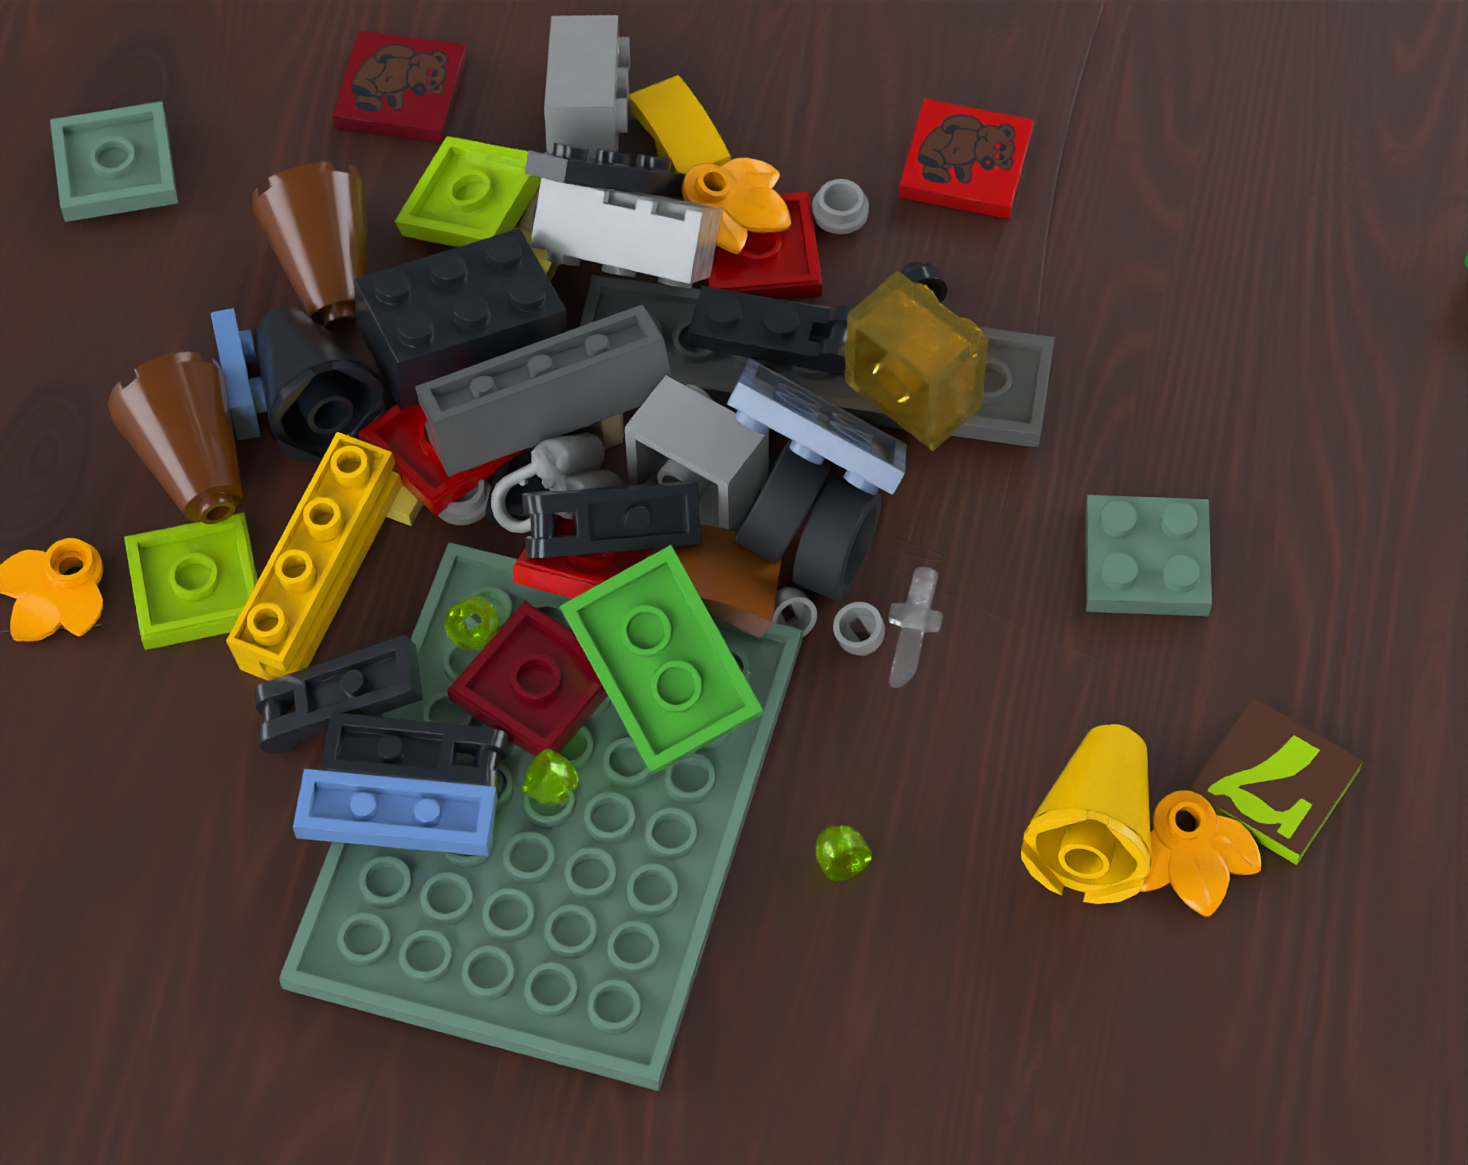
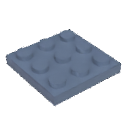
[727,358,907,495]

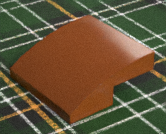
[648,524,782,639]

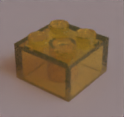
[845,270,989,451]

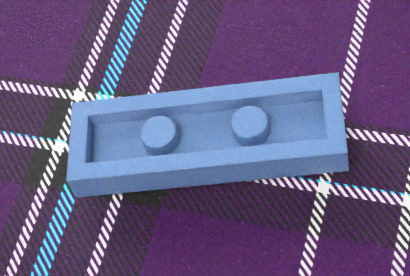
[293,769,498,856]

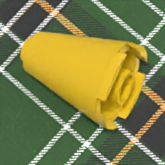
[1021,724,1151,904]

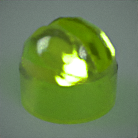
[444,596,500,650]
[522,748,578,806]
[815,825,872,881]

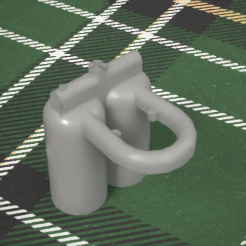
[491,432,623,533]

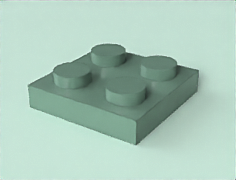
[50,101,178,222]
[1085,495,1212,616]

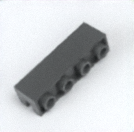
[415,304,672,477]

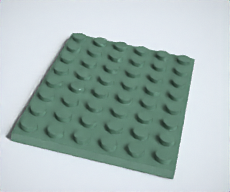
[279,542,802,1091]

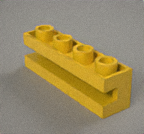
[226,432,403,681]

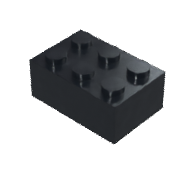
[354,228,567,410]

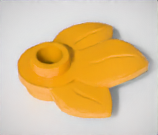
[682,158,791,254]
[0,538,104,642]
[1140,790,1261,917]

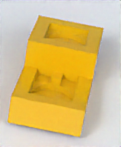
[629,75,731,174]

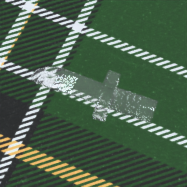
[888,567,943,688]

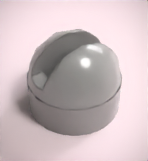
[772,586,817,637]
[833,602,885,656]

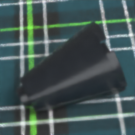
[254,306,386,463]

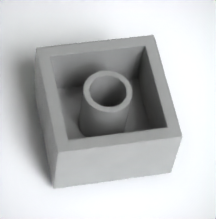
[625,375,769,532]

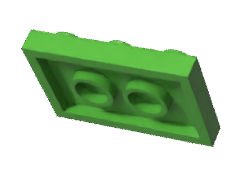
[559,545,764,775]

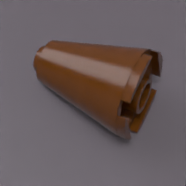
[251,161,367,331]
[107,351,243,524]

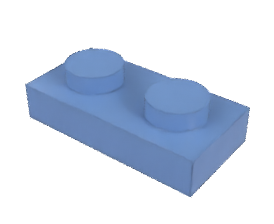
[211,308,267,441]

